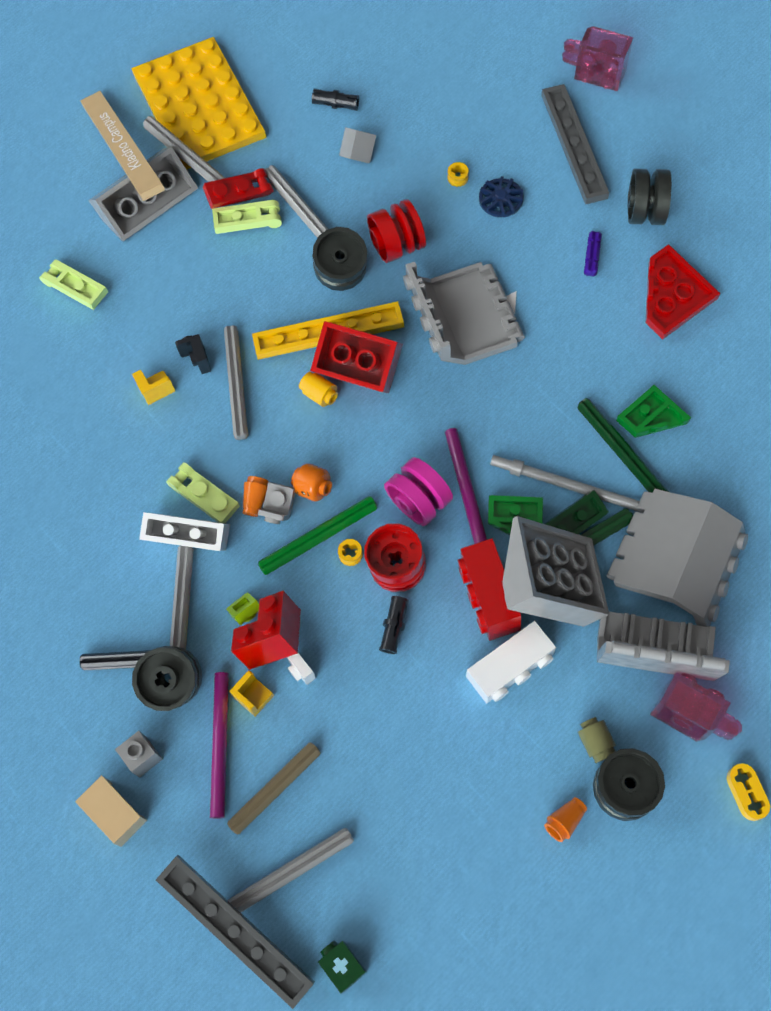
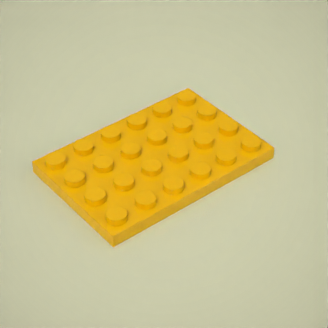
[131,37,266,170]

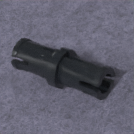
[312,88,359,111]
[379,596,409,654]

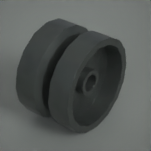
[628,169,672,225]
[312,227,367,291]
[132,646,202,711]
[593,748,665,821]

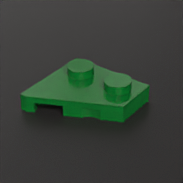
[616,385,691,438]
[488,495,543,535]

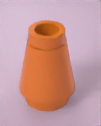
[243,476,269,517]
[544,797,587,842]

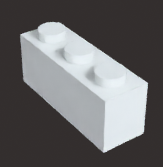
[140,512,230,551]
[466,621,556,704]

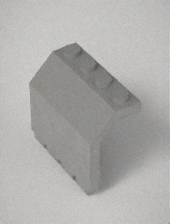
[403,262,525,365]
[607,489,748,627]
[597,612,730,681]

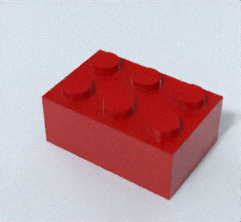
[310,321,403,393]
[457,538,521,641]

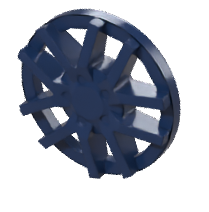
[479,176,524,217]

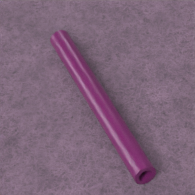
[445,428,487,544]
[210,672,229,819]

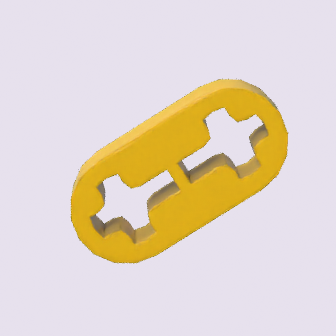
[726,763,770,821]

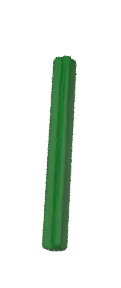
[258,496,377,575]

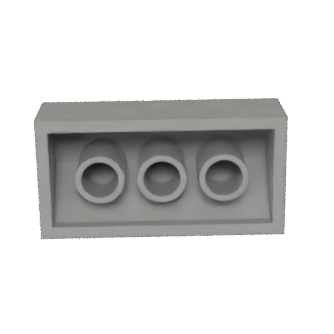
[89,147,198,241]

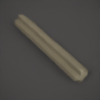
[227,742,320,835]

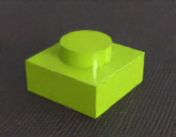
[226,592,259,625]

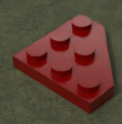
[645,244,720,340]

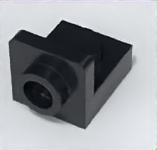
[175,334,211,374]

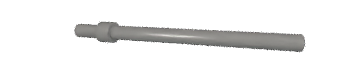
[490,455,639,512]

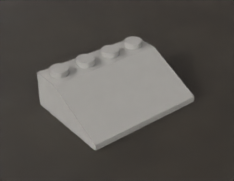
[502,516,609,627]

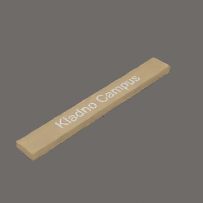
[80,91,165,201]

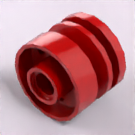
[367,199,426,263]

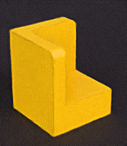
[132,369,175,405]
[229,670,274,717]

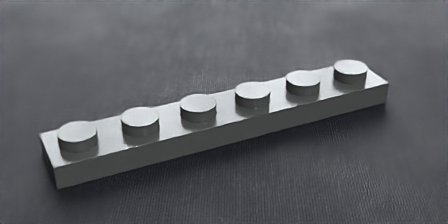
[541,84,609,205]
[156,855,315,1009]

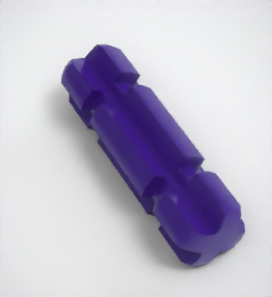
[584,231,602,277]

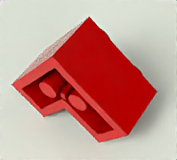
[231,590,301,670]

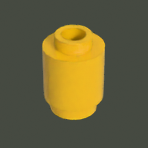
[299,372,338,407]

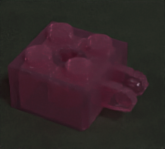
[562,26,633,92]
[650,672,742,742]

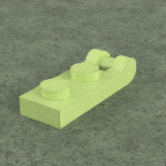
[212,200,282,234]
[39,259,108,310]
[166,462,240,523]

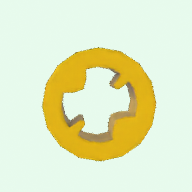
[447,162,469,187]
[338,539,363,566]

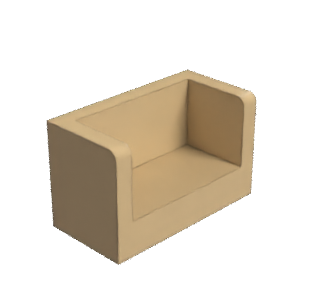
[75,775,147,847]

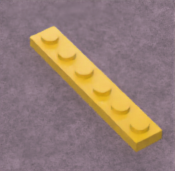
[252,301,404,360]

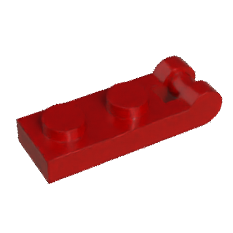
[203,168,274,209]

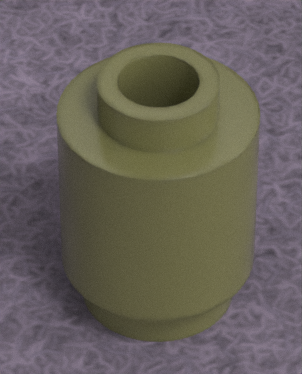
[578,717,616,763]

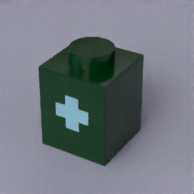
[318,940,367,994]

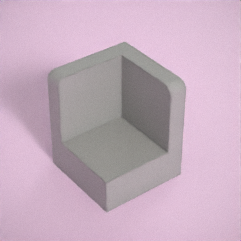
[339,127,376,163]

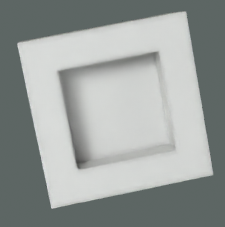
[287,653,316,685]

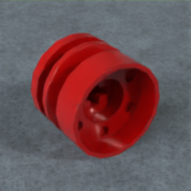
[364,523,426,592]

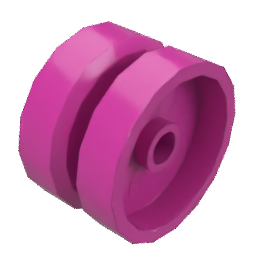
[384,457,453,526]

